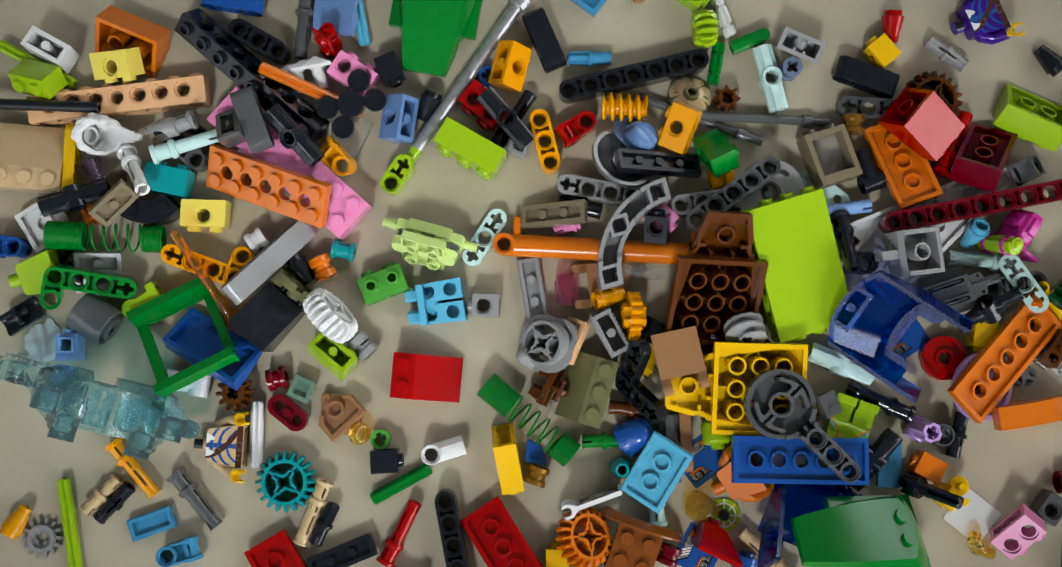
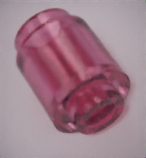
[554,273,579,306]

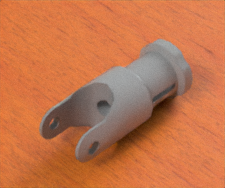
[143,110,199,144]

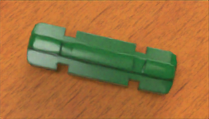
[707,42,725,86]

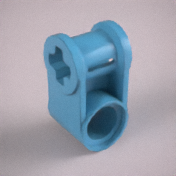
[155,535,204,567]

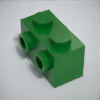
[692,128,740,178]

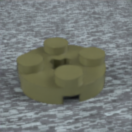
[271,267,311,303]

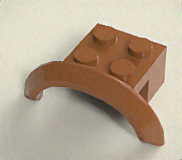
[597,506,682,567]

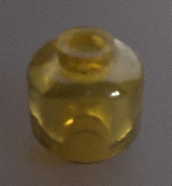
[682,490,713,521]

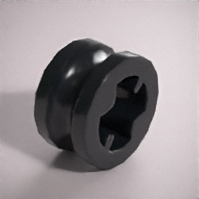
[59,249,75,267]

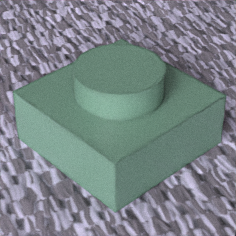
[286,374,318,404]

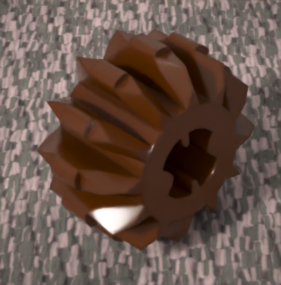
[216,380,256,412]

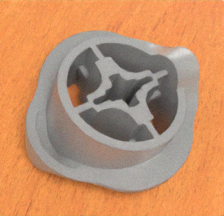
[516,314,578,373]

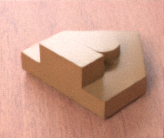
[318,393,368,442]

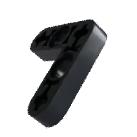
[615,339,668,424]

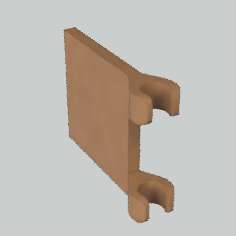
[570,262,633,310]
[650,326,710,397]

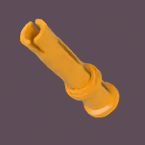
[104,436,161,499]

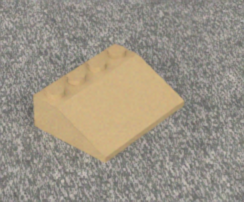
[0,122,65,194]

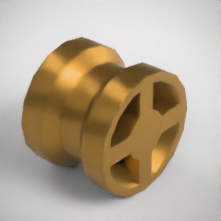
[842,113,865,135]
[523,463,550,488]

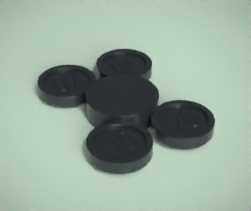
[316,69,387,139]

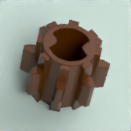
[711,85,741,113]

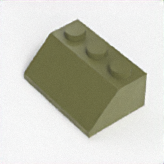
[555,351,619,429]

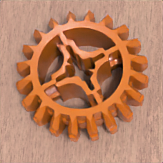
[554,507,614,567]

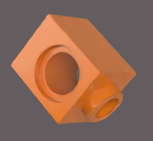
[907,449,949,485]

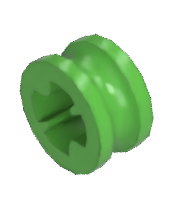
[370,428,392,450]

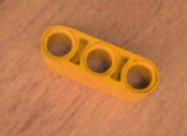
[529,109,560,175]

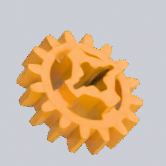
[620,292,647,340]

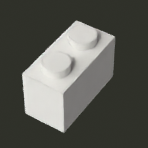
[20,25,80,74]

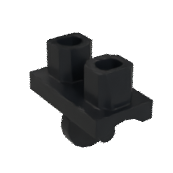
[0,296,47,336]

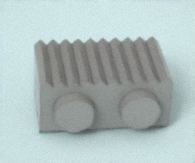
[590,309,629,358]

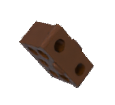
[1033,329,1062,370]

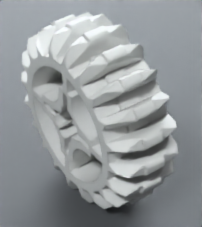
[303,288,358,344]

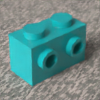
[143,161,196,199]

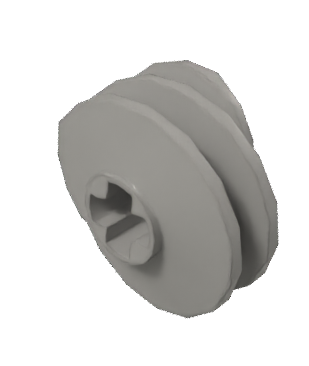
[723,312,767,343]

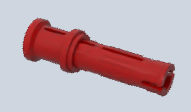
[932,111,973,178]
[376,499,422,567]

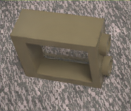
[796,123,863,189]

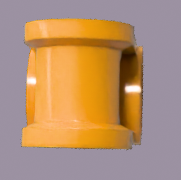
[320,135,357,176]

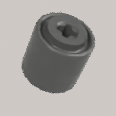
[66,293,123,345]

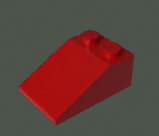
[389,352,463,403]

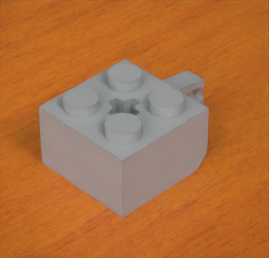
[874,226,945,279]

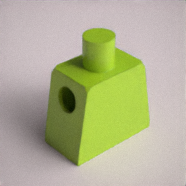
[8,249,62,295]

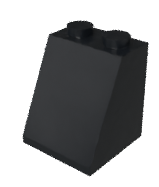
[228,282,306,352]

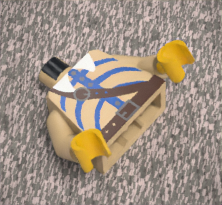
[194,412,250,483]

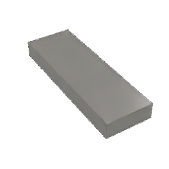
[517,257,548,321]

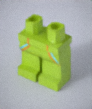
[823,392,880,439]

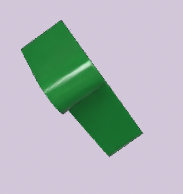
[39,264,138,310]

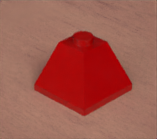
[690,517,743,567]

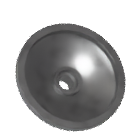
[592,128,652,188]

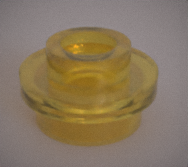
[349,422,371,445]

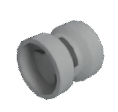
[347,331,379,362]

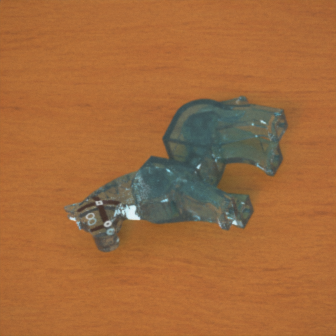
[0,352,200,460]

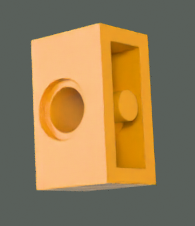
[488,40,532,92]
[658,102,703,154]

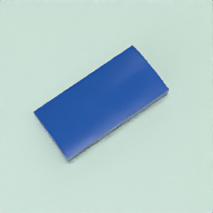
[162,307,262,391]

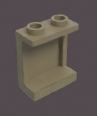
[88,164,139,228]

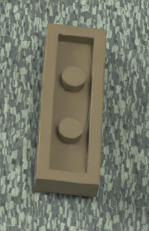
[521,199,588,230]

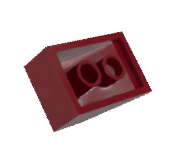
[949,122,1018,193]

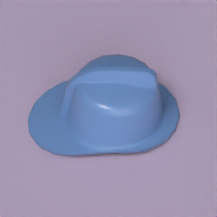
[613,117,658,151]

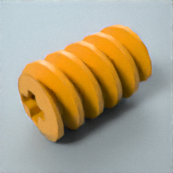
[601,92,648,122]

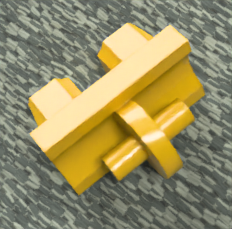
[932,476,970,512]

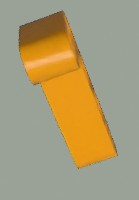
[160,244,256,284]

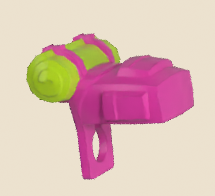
[976,210,1043,263]

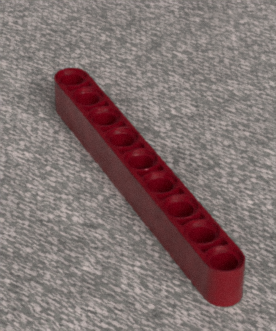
[878,179,1062,234]

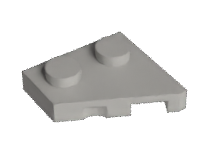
[73,250,123,294]

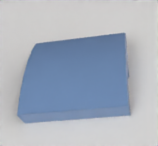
[313,0,359,36]

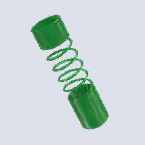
[43,220,166,253]
[477,373,581,467]

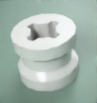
[243,226,270,254]

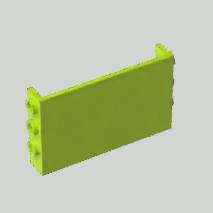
[739,185,855,343]

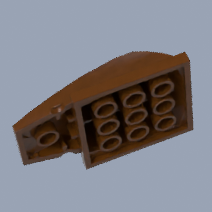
[663,210,769,345]

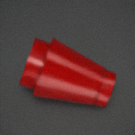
[881,10,904,43]

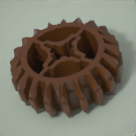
[902,71,963,115]

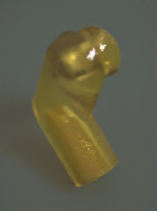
[967,531,996,559]

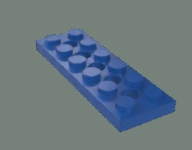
[731,436,869,485]

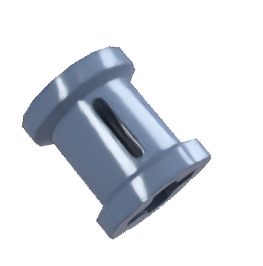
[779,57,803,81]

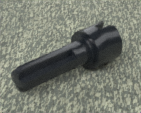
[899,471,964,509]

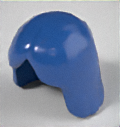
[614,417,654,457]

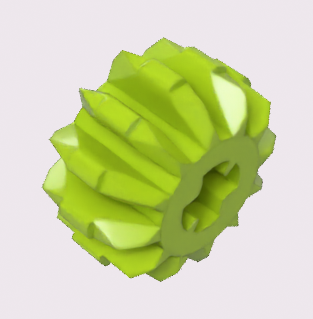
[690,9,719,48]

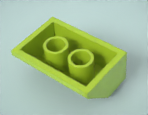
[993,83,1062,152]

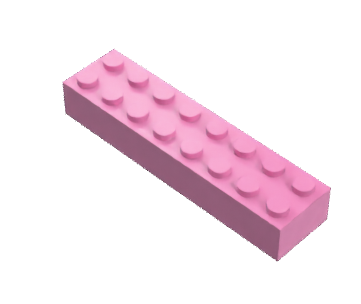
[207,86,372,240]

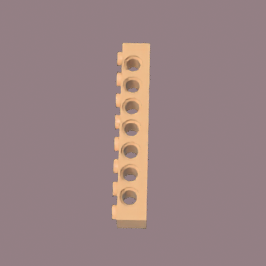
[26,73,212,127]

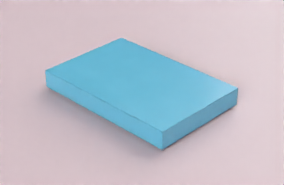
[620,431,695,514]

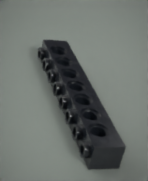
[175,8,330,142]

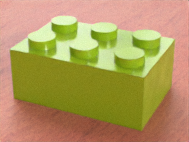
[434,117,507,181]

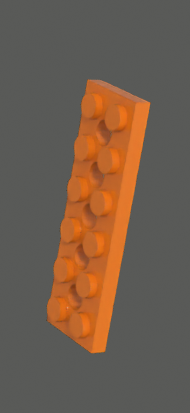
[206,143,332,229]
[947,293,1062,424]

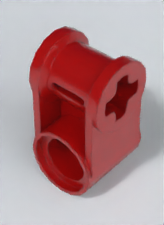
[554,111,596,149]

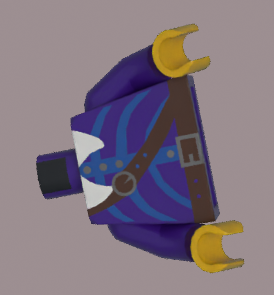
[950,0,1025,45]

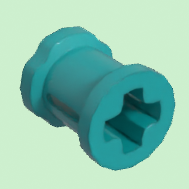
[330,238,357,262]

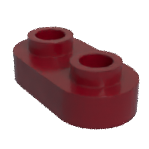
[267,394,309,431]

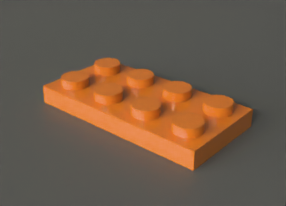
[863,124,943,210]

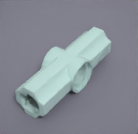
[752,44,789,113]
[808,342,877,385]

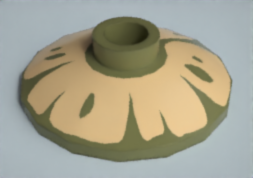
[668,76,712,112]

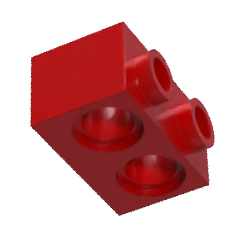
[458,79,508,132]

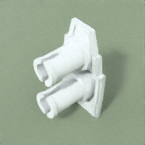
[281,55,333,93]

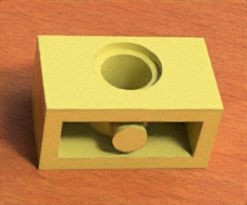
[89,47,145,83]
[180,199,232,233]

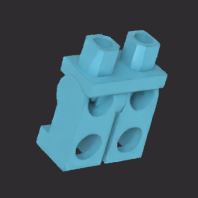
[404,277,468,326]

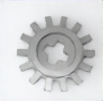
[22,517,63,558]

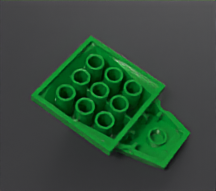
[389,0,483,77]
[790,495,931,567]

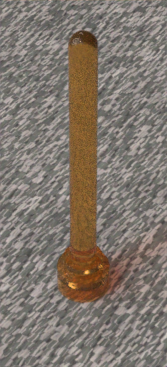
[170,230,238,326]

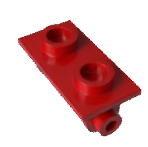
[311,22,343,59]

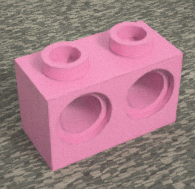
[326,50,381,98]
[989,503,1047,560]

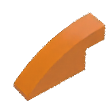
[991,395,1062,431]

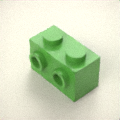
[357,262,410,306]

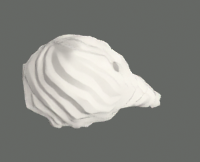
[71,112,143,156]

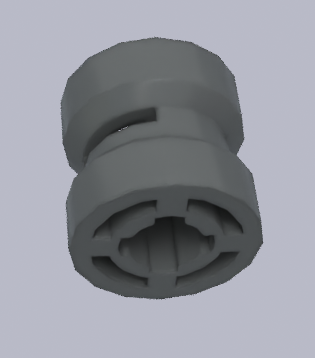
[931,422,955,447]

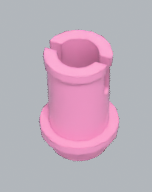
[553,224,581,236]

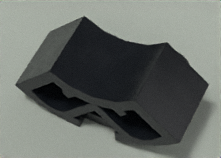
[121,193,181,225]

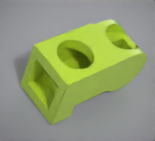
[122,281,165,318]

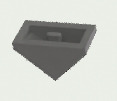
[215,109,246,148]

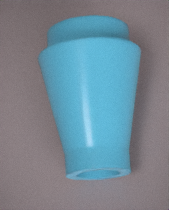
[959,218,990,249]

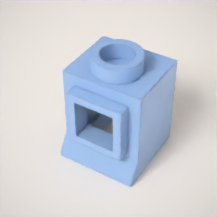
[54,329,86,361]

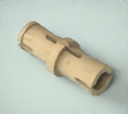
[80,473,124,517]

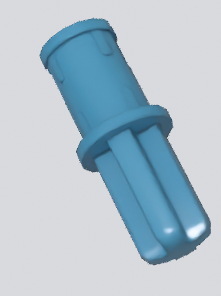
[567,49,611,67]

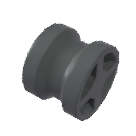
[1013,365,1037,387]

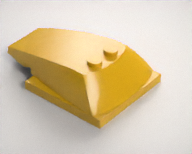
[664,341,808,436]

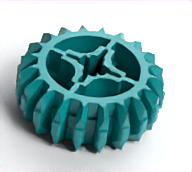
[255,450,316,513]

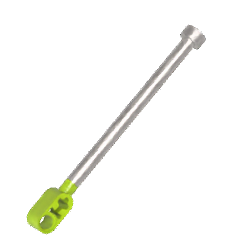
[380,0,531,196]

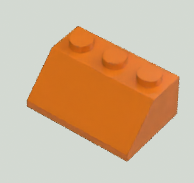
[95,5,171,78]

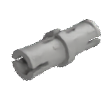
[923,35,969,72]

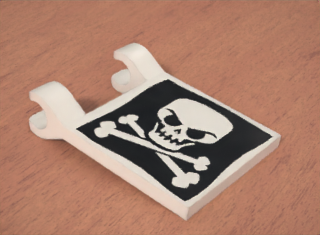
[560,485,623,520]

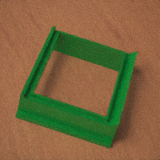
[126,276,240,400]

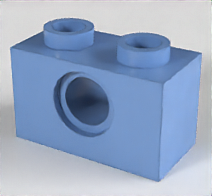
[379,94,419,143]

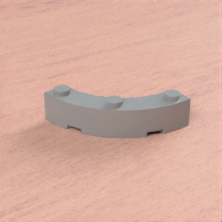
[596,177,672,292]

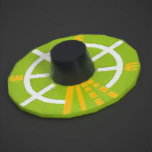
[707,498,741,531]

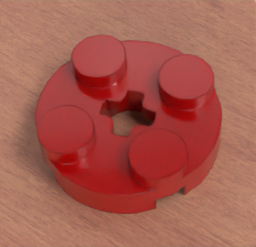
[918,336,967,380]

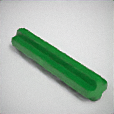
[370,463,433,505]

